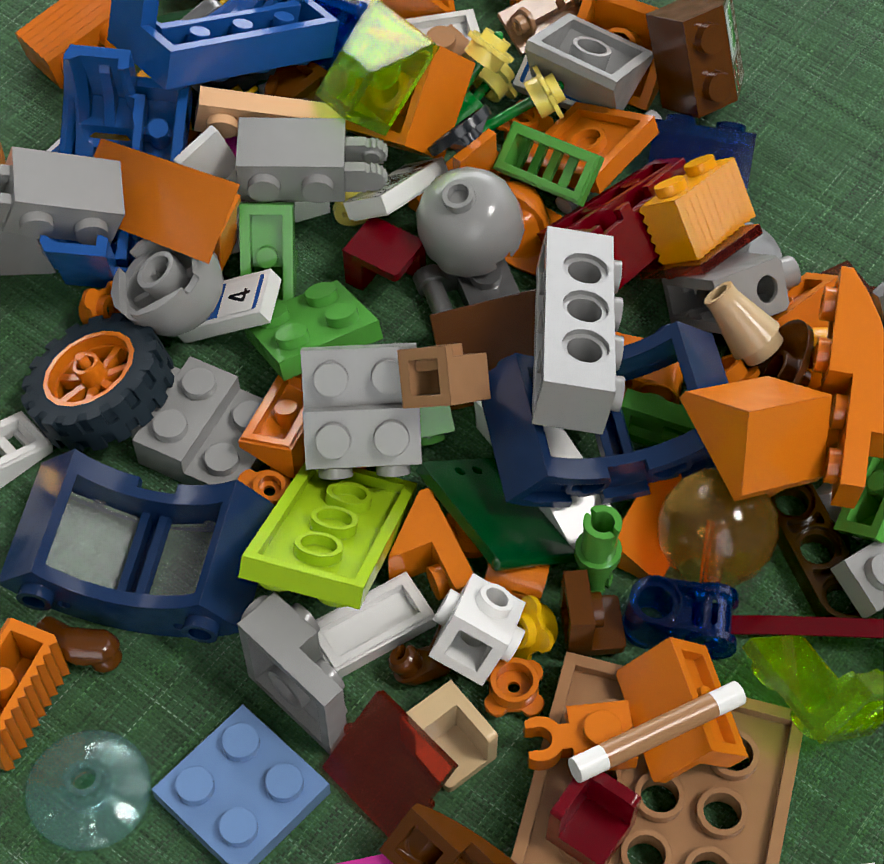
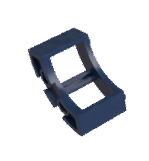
[481,321,728,508]

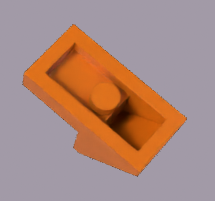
[388,487,473,600]

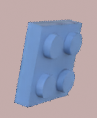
[151,704,331,864]

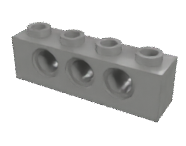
[532,226,625,435]

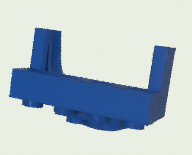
[107,0,340,91]
[40,44,193,288]

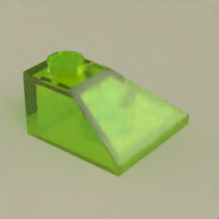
[315,0,440,136]

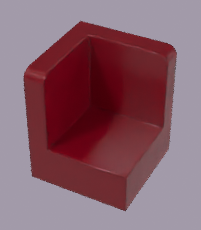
[342,217,426,291]
[546,772,641,864]

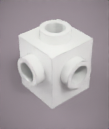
[429,573,526,686]

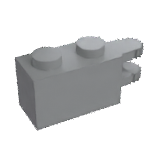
[235,117,388,203]
[0,146,125,245]

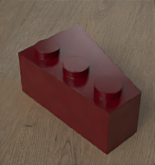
[537,157,686,289]

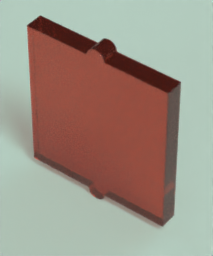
[639,223,763,280]
[322,690,459,837]

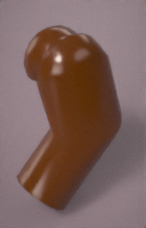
[36,616,122,673]
[388,624,452,686]

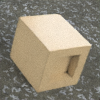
[402,680,498,792]

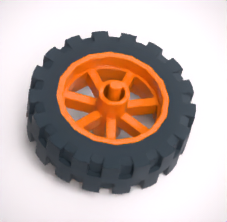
[21,313,174,452]

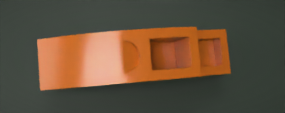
[812,266,884,509]

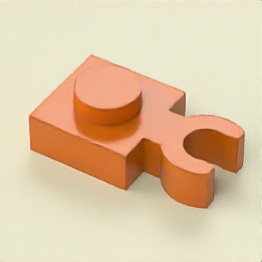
[523,700,639,771]

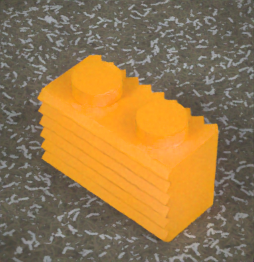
[639,154,756,265]

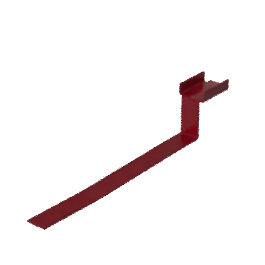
[700,615,884,638]

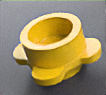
[513,595,558,660]

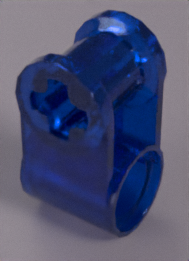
[622,575,739,660]

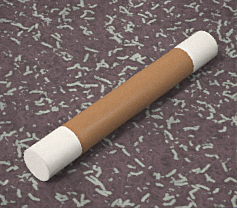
[568,681,746,783]

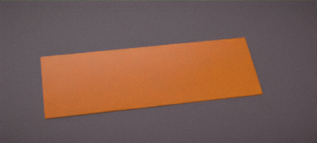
[94,138,240,264]

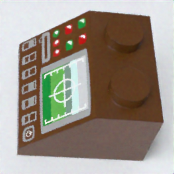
[646,0,744,118]

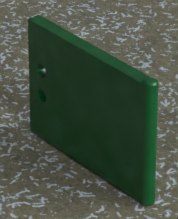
[416,458,576,571]

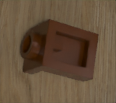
[559,569,626,656]

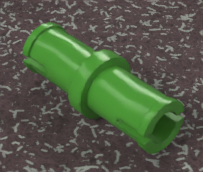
[574,505,623,594]

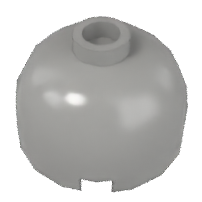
[416,166,525,277]
[111,238,224,337]

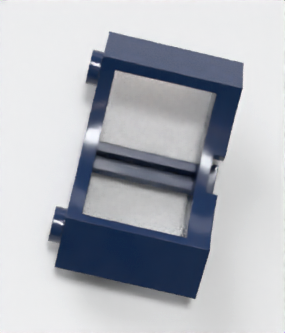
[0,449,276,643]

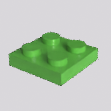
[244,280,383,381]

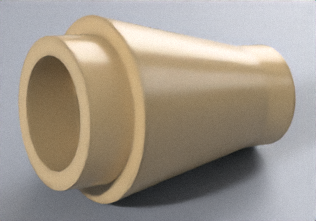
[704,281,783,366]

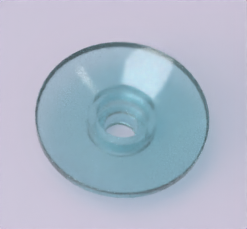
[25,730,151,851]

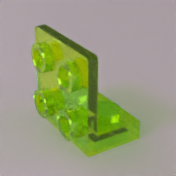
[742,635,884,744]

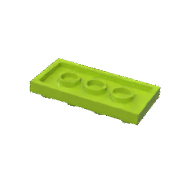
[238,463,418,610]

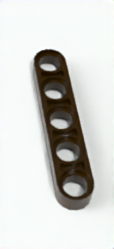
[753,483,862,618]

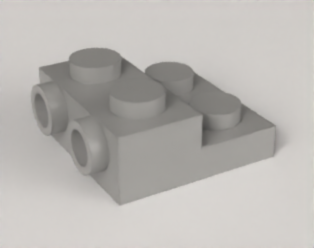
[300,342,422,480]
[131,356,263,485]
[237,591,349,755]

